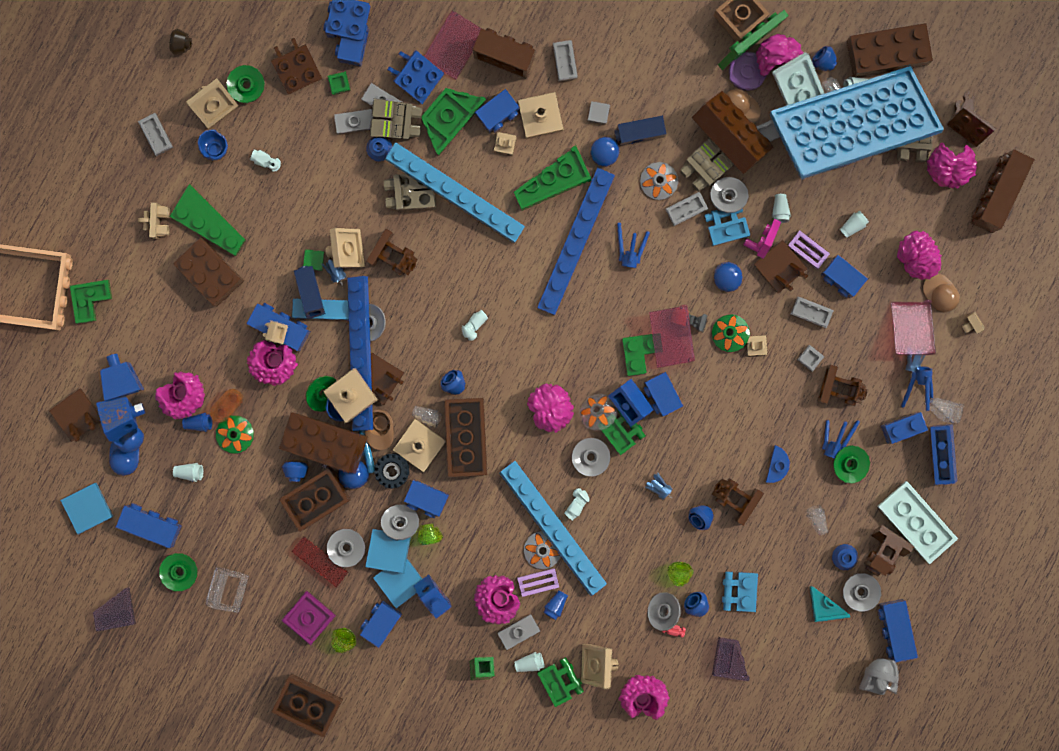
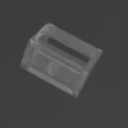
[924,398,964,424]
[205,567,249,613]

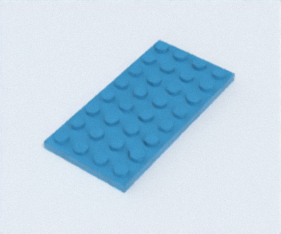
[770,66,944,179]

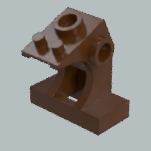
[366,229,418,275]
[817,365,868,406]
[712,478,764,526]
[864,525,914,577]

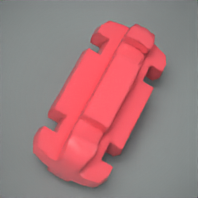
[662,625,686,638]

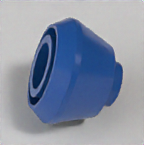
[812,46,837,71]
[366,136,392,161]
[441,370,466,395]
[282,462,308,482]
[689,505,714,530]
[832,544,858,570]
[684,592,709,617]

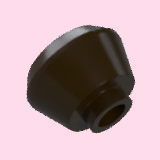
[169,29,192,55]

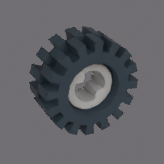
[374,454,410,489]

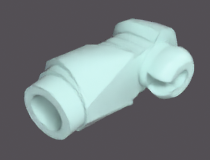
[250,150,281,171]
[461,310,488,341]
[564,488,589,521]

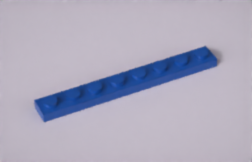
[537,167,615,315]
[347,276,373,431]

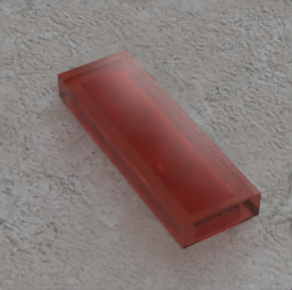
[291,536,349,587]

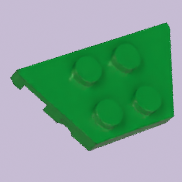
[421,88,486,156]

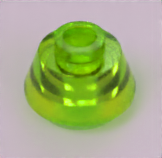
[417,523,443,545]
[668,562,694,586]
[331,628,356,653]

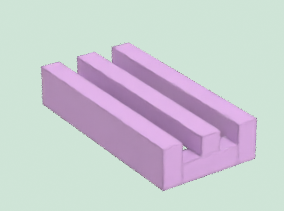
[788,230,830,269]
[517,568,559,597]

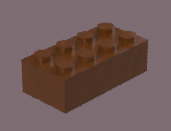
[847,23,933,77]
[691,91,773,174]
[971,149,1035,233]
[445,398,487,477]
[279,412,368,473]

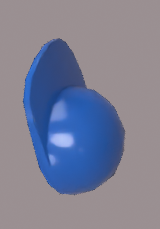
[109,441,139,476]

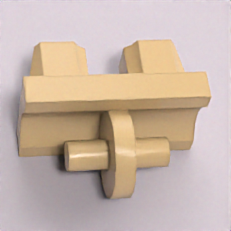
[138,203,170,239]

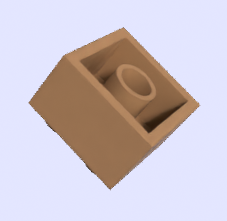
[713,0,770,43]

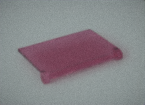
[424,11,482,79]
[891,300,936,355]
[649,304,695,368]

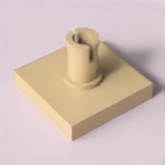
[186,79,239,129]
[518,92,563,139]
[326,228,365,268]
[324,368,378,423]
[393,419,446,472]
[581,644,619,688]

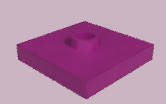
[281,591,336,646]

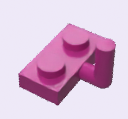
[743,219,781,259]

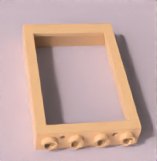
[0,244,73,330]

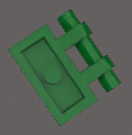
[597,409,646,456]
[537,657,584,707]

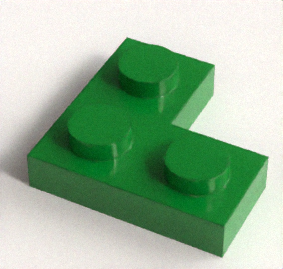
[70,280,112,324]
[622,333,663,376]

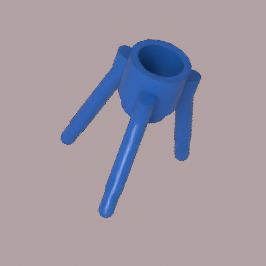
[617,222,650,268]
[901,366,934,411]
[822,420,860,458]

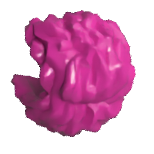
[756,34,804,77]
[927,143,977,189]
[897,231,942,280]
[247,340,298,386]
[155,372,205,419]
[527,383,574,433]
[474,575,520,625]
[618,675,670,720]

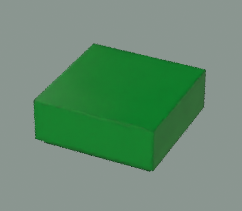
[327,72,351,96]
[303,250,325,271]

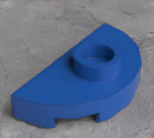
[765,445,790,483]

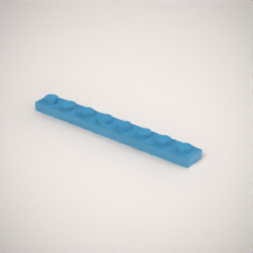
[385,142,525,243]
[499,461,607,596]

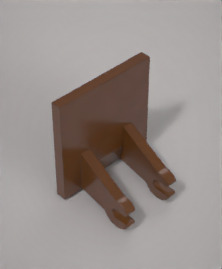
[271,38,322,95]
[947,92,996,147]
[753,240,808,293]
[371,353,404,405]
[49,388,101,442]

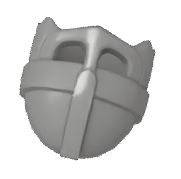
[859,658,899,695]

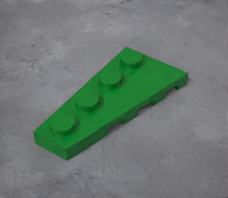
[718,10,789,70]
[514,145,591,211]
[170,184,246,256]

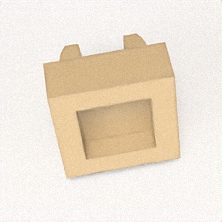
[494,132,516,156]
[962,311,985,334]
[263,321,288,344]
[746,336,767,356]

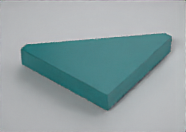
[809,586,850,622]

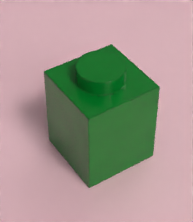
[469,657,495,680]

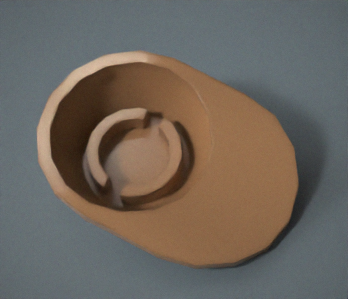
[726,89,761,123]
[923,274,960,312]
[365,409,394,450]

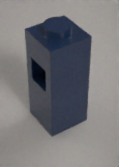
[614,115,666,146]
[294,266,325,319]

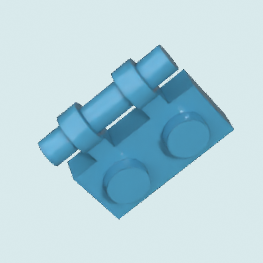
[704,208,750,246]
[722,571,758,612]

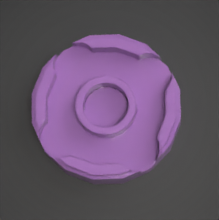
[728,52,766,91]

